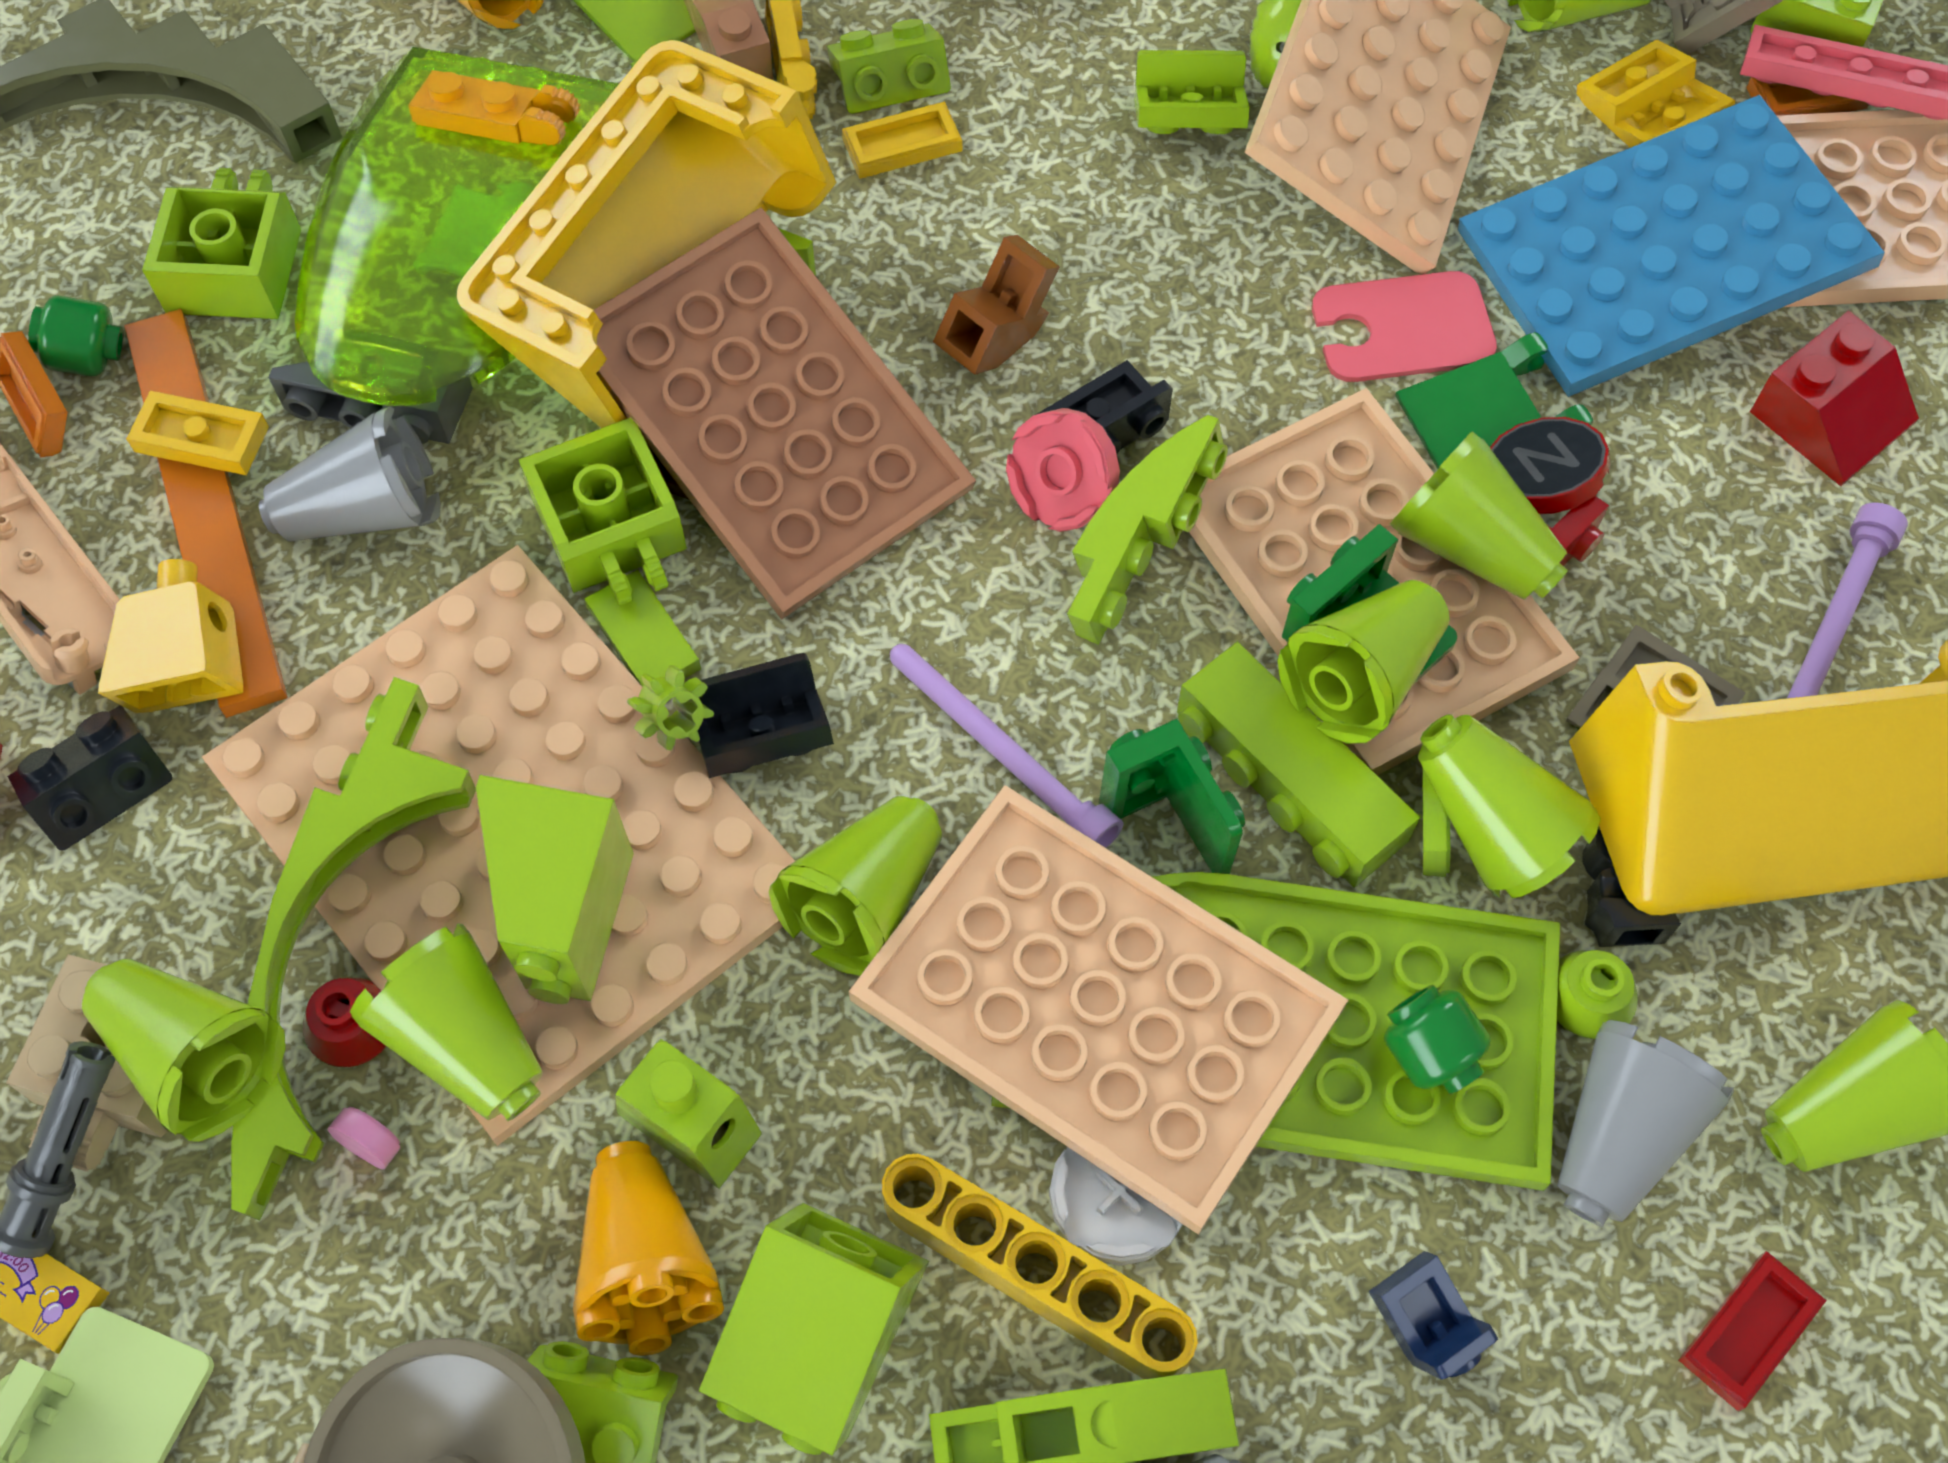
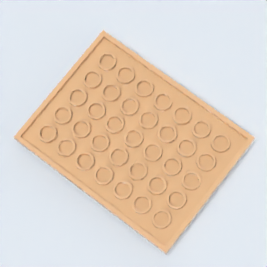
[202,545,795,1146]

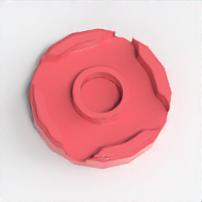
[1006,408,1120,532]

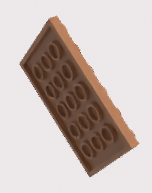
[594,207,976,620]

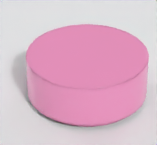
[328,1107,401,1169]

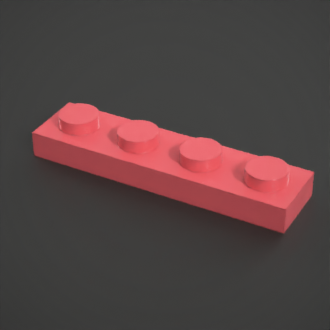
[1740,25,1948,120]

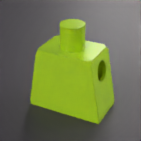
[615,1039,762,1189]

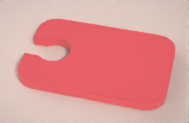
[1312,271,1497,382]

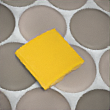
[1576,39,1735,148]

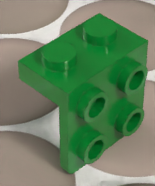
[1282,524,1457,684]
[1099,719,1245,874]

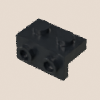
[1035,360,1173,454]
[697,653,834,778]
[7,705,173,851]

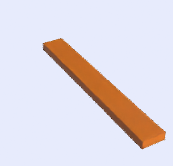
[124,309,288,718]

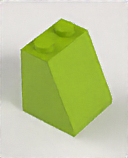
[476,775,634,1004]
[699,1203,929,1456]

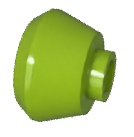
[1557,950,1638,1039]

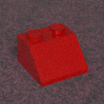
[1750,310,1919,486]

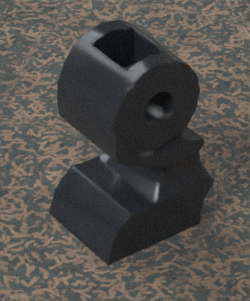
[1582,827,1681,947]

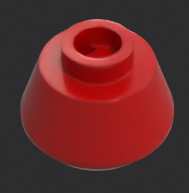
[302,978,386,1067]

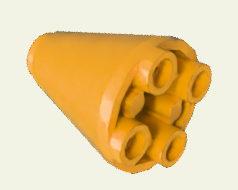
[573,1141,724,1356]

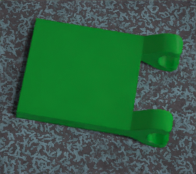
[1395,332,1593,469]

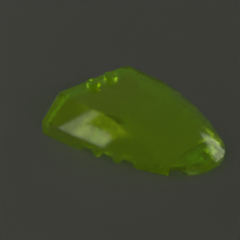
[295,47,619,406]

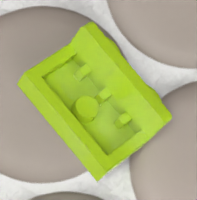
[827,19,951,114]
[1134,50,1250,134]
[527,1341,678,1463]

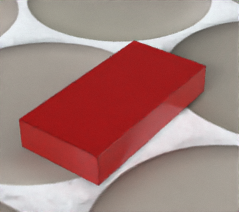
[1678,1251,1827,1412]

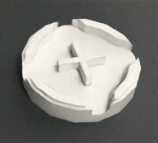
[1049,1147,1183,1266]

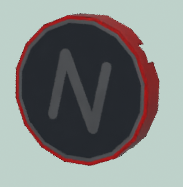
[1490,417,1610,514]

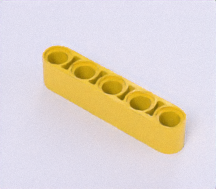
[882,1154,1198,1379]

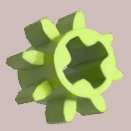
[627,665,714,750]

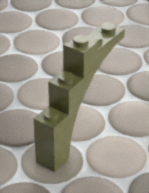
[0,0,343,163]

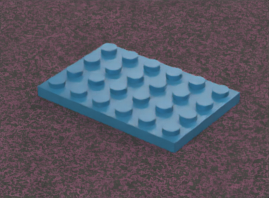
[1458,95,1885,397]

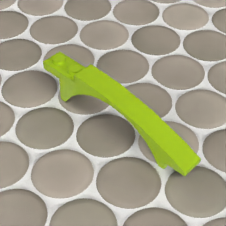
[231,677,476,1221]

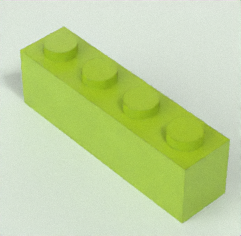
[1177,641,1420,888]

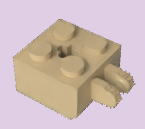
[6,954,168,1172]

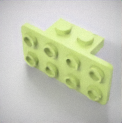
[0,1307,214,1463]

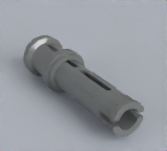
[0,1041,116,1258]

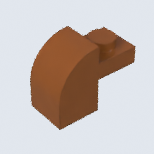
[933,235,1060,375]

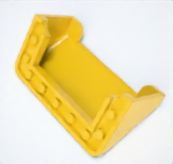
[457,40,837,428]
[1569,639,1948,915]

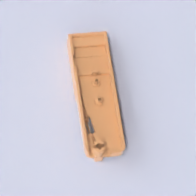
[0,443,120,695]

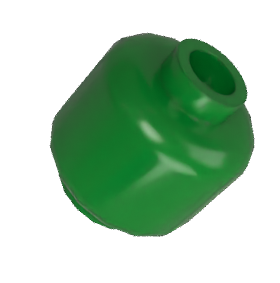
[28,295,124,376]
[1384,985,1491,1094]

